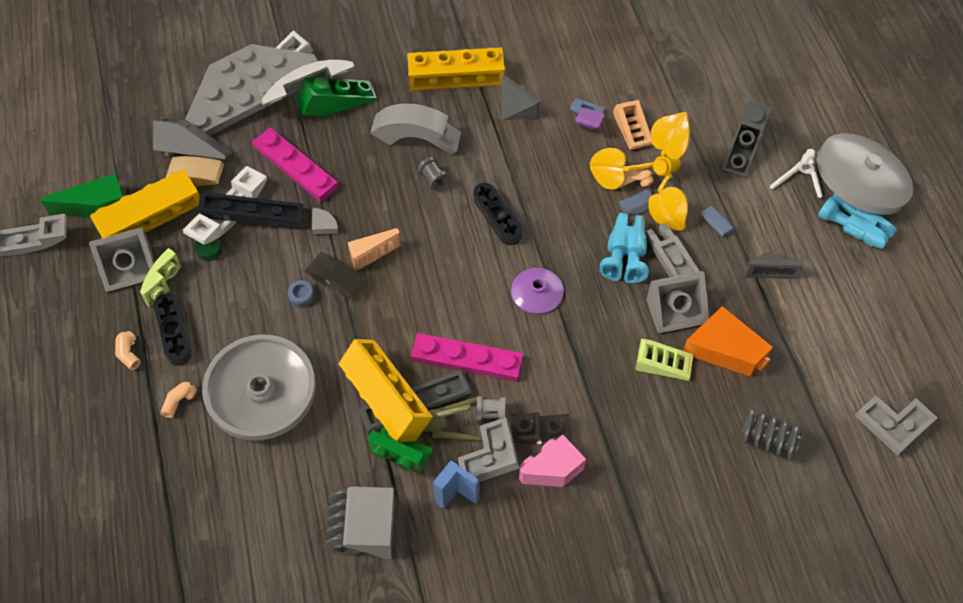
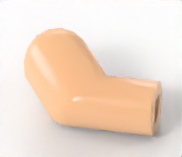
[619,169,654,188]
[115,331,141,371]
[160,382,197,418]

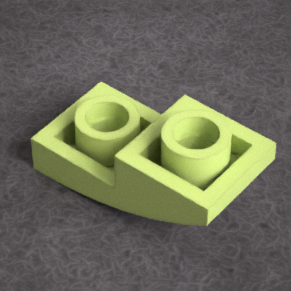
[140,248,181,308]

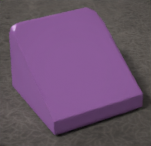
[575,108,605,131]

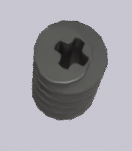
[741,407,805,460]
[324,490,362,556]

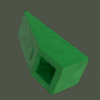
[296,77,377,116]
[40,174,124,218]

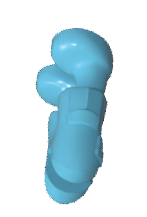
[818,193,897,249]
[600,213,649,284]

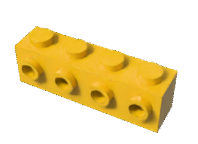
[407,48,505,91]
[90,169,200,238]
[339,339,433,442]

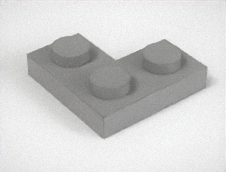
[855,395,938,456]
[458,417,520,482]

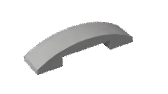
[0,214,67,256]

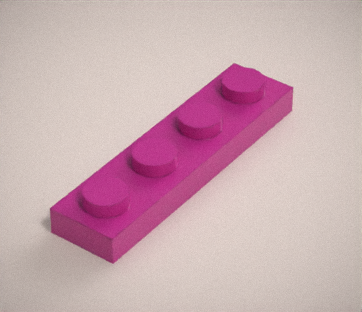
[252,127,339,203]
[411,333,523,382]

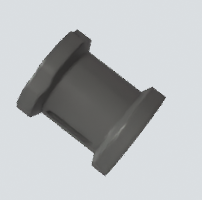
[417,157,449,190]

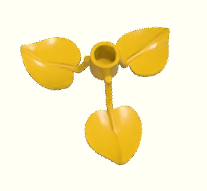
[590,112,690,231]

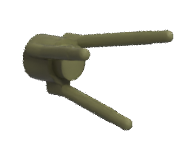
[424,396,484,442]

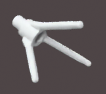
[770,149,823,198]

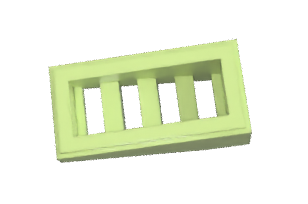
[635,338,693,381]

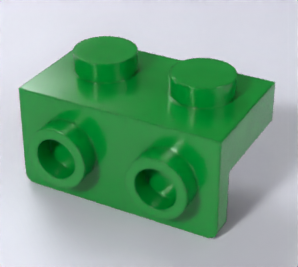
[367,427,433,475]

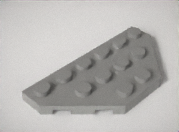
[185,44,326,136]

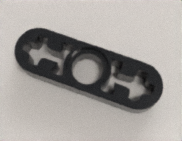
[473,183,522,245]
[154,294,192,366]

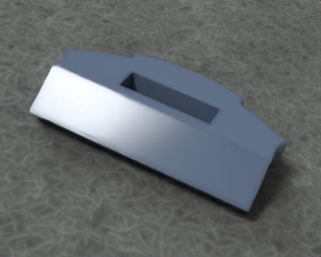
[570,98,605,114]
[619,189,652,215]
[700,205,734,236]

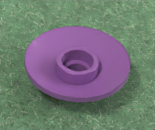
[511,268,564,315]

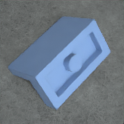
[433,460,480,509]

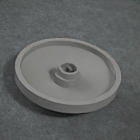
[816,133,913,215]
[202,334,316,441]

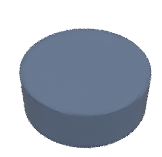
[287,280,315,308]

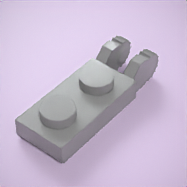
[645,223,700,277]

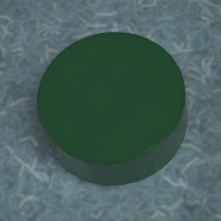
[194,238,222,261]

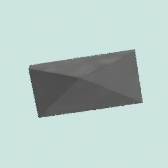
[501,75,540,120]
[745,252,803,279]

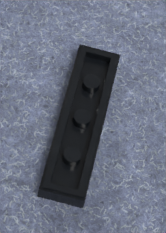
[197,192,304,229]

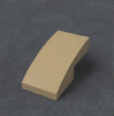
[166,156,224,186]

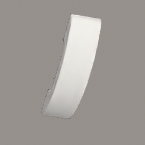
[262,60,354,107]
[183,166,267,245]

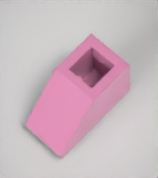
[519,435,586,487]

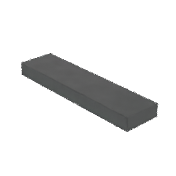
[359,369,472,435]

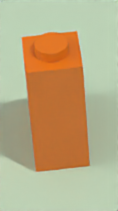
[683,306,773,376]

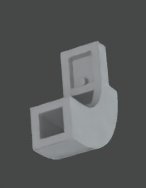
[370,104,461,155]

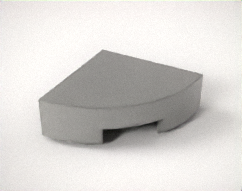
[312,208,339,234]

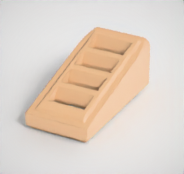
[613,100,653,150]
[348,228,401,271]

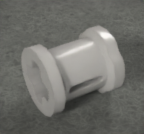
[476,396,505,421]

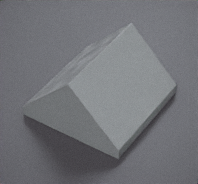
[89,227,155,292]
[646,271,709,333]
[343,487,395,560]

